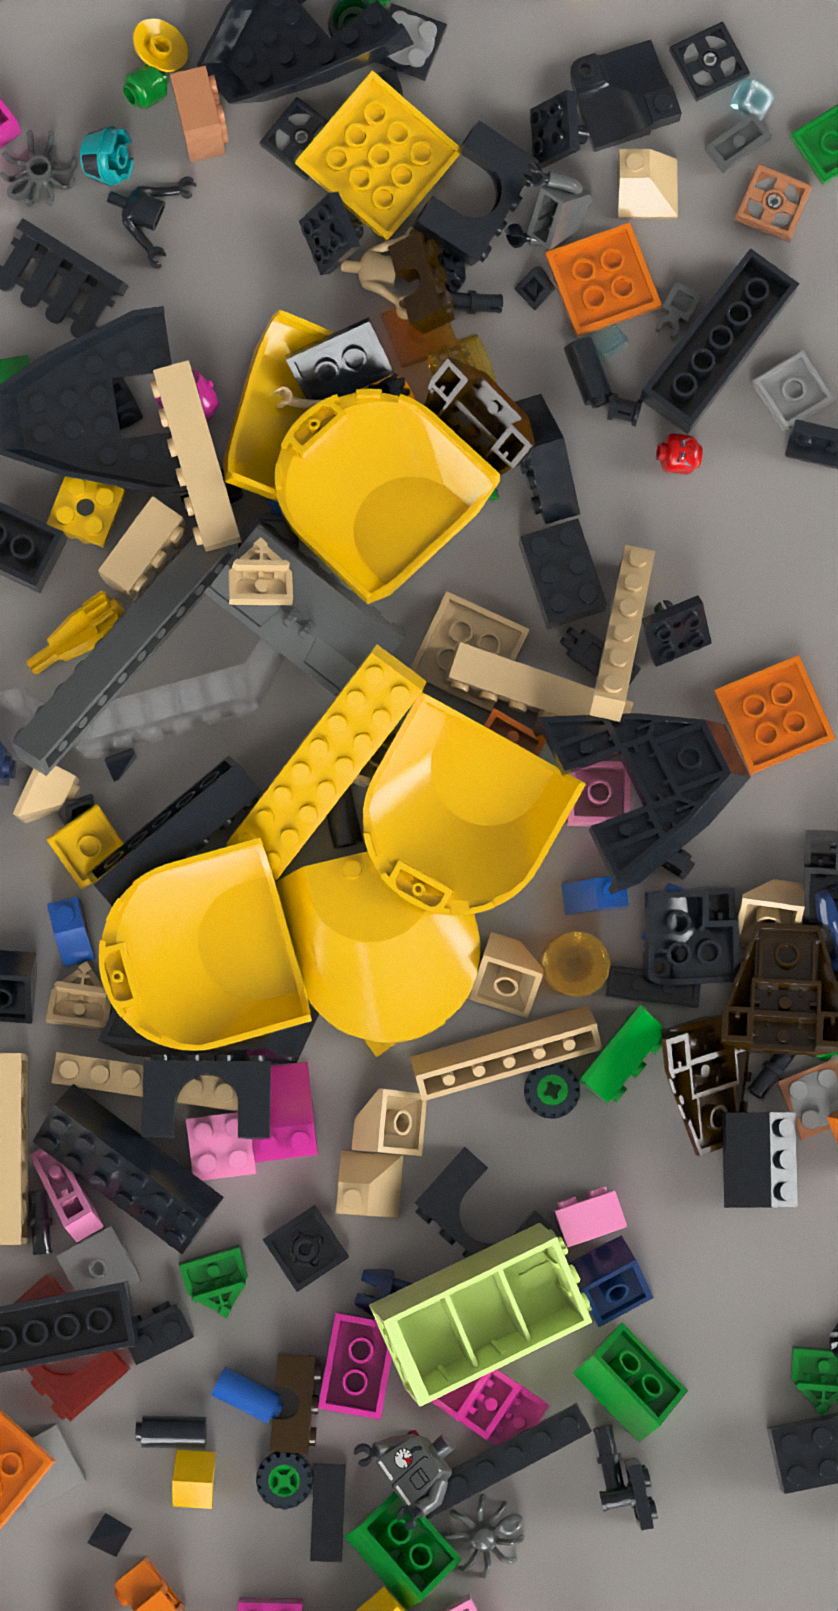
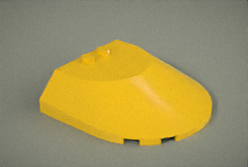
[222,310,415,502]
[275,389,500,605]
[363,692,586,915]
[99,838,312,1051]
[276,851,481,1043]

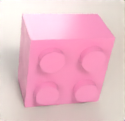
[566,761,631,827]
[186,1112,258,1181]
[552,1186,627,1248]

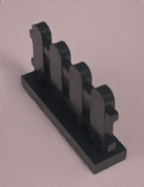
[0,218,129,338]

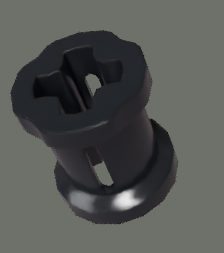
[607,393,643,427]

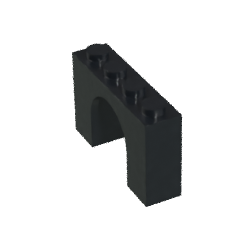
[411,120,539,266]
[142,1054,271,1139]
[415,1147,558,1258]

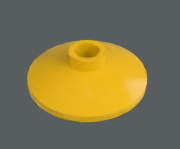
[132,19,189,72]

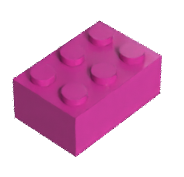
[318,1311,392,1420]

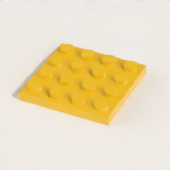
[295,70,461,241]

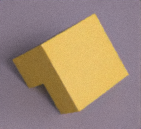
[172,1450,216,1509]

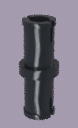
[449,290,503,314]
[747,1054,796,1101]
[27,1190,53,1255]
[593,1425,626,1491]

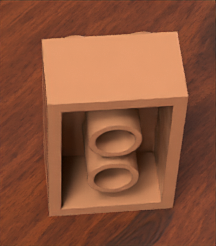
[170,65,229,162]

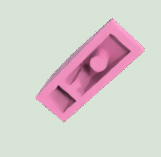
[29,1148,104,1242]

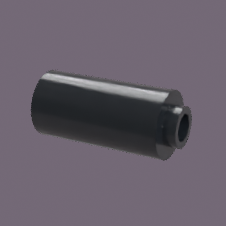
[564,337,613,408]
[326,786,364,849]
[135,1415,207,1449]

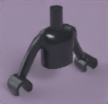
[107,176,197,269]

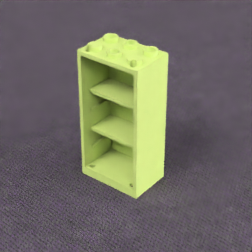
[369,1223,592,1407]

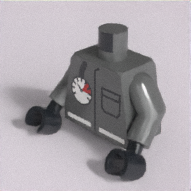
[506,162,593,250]
[354,1434,455,1530]

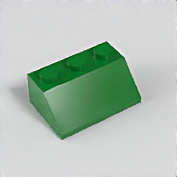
[578,1005,664,1104]
[573,1322,688,1442]
[344,1491,462,1609]

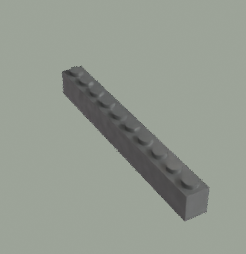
[12,533,238,776]

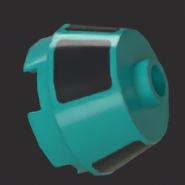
[80,126,134,186]

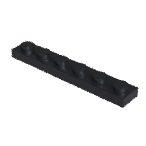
[425,1402,592,1519]

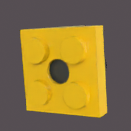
[46,476,126,548]

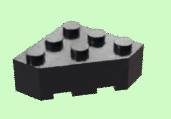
[515,394,580,524]

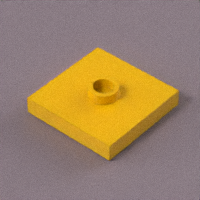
[46,803,124,890]

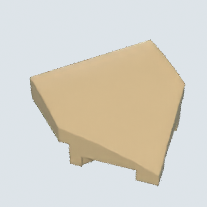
[228,537,293,605]
[46,961,112,1031]

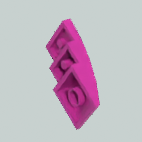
[431,1369,551,1445]

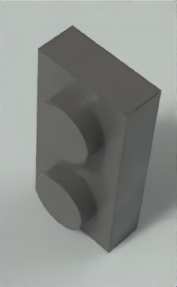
[705,112,772,173]

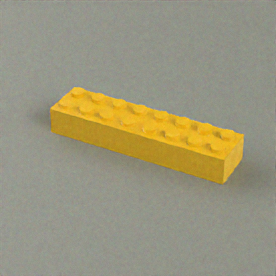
[226,644,427,880]

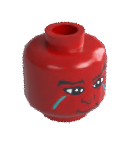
[656,433,703,475]

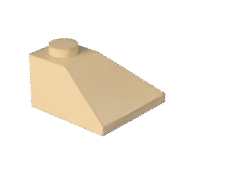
[617,149,678,219]
[13,766,81,823]
[737,879,805,947]
[469,932,544,1019]
[352,1089,427,1156]
[336,1150,403,1218]

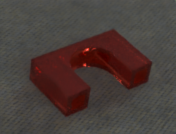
[13,1273,131,1422]

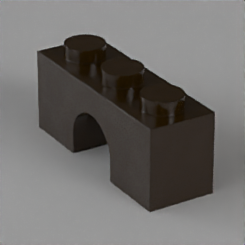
[388,231,455,334]
[270,1353,322,1454]

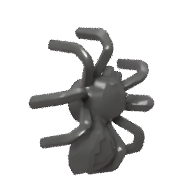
[0,130,78,207]
[442,1494,525,1579]

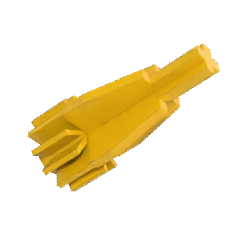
[26,590,126,675]

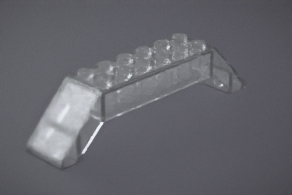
[0,638,285,760]

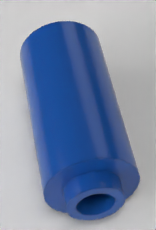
[211,1367,284,1424]

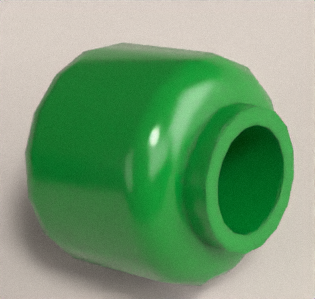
[122,64,169,109]

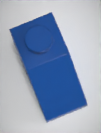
[561,876,629,916]
[47,897,95,967]

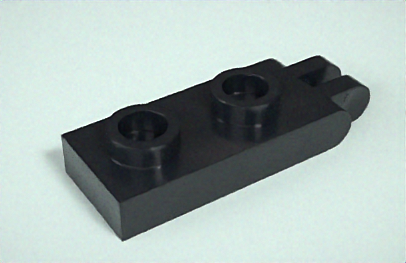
[559,627,641,686]

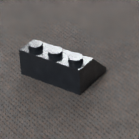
[0,950,37,1024]
[722,1112,798,1208]

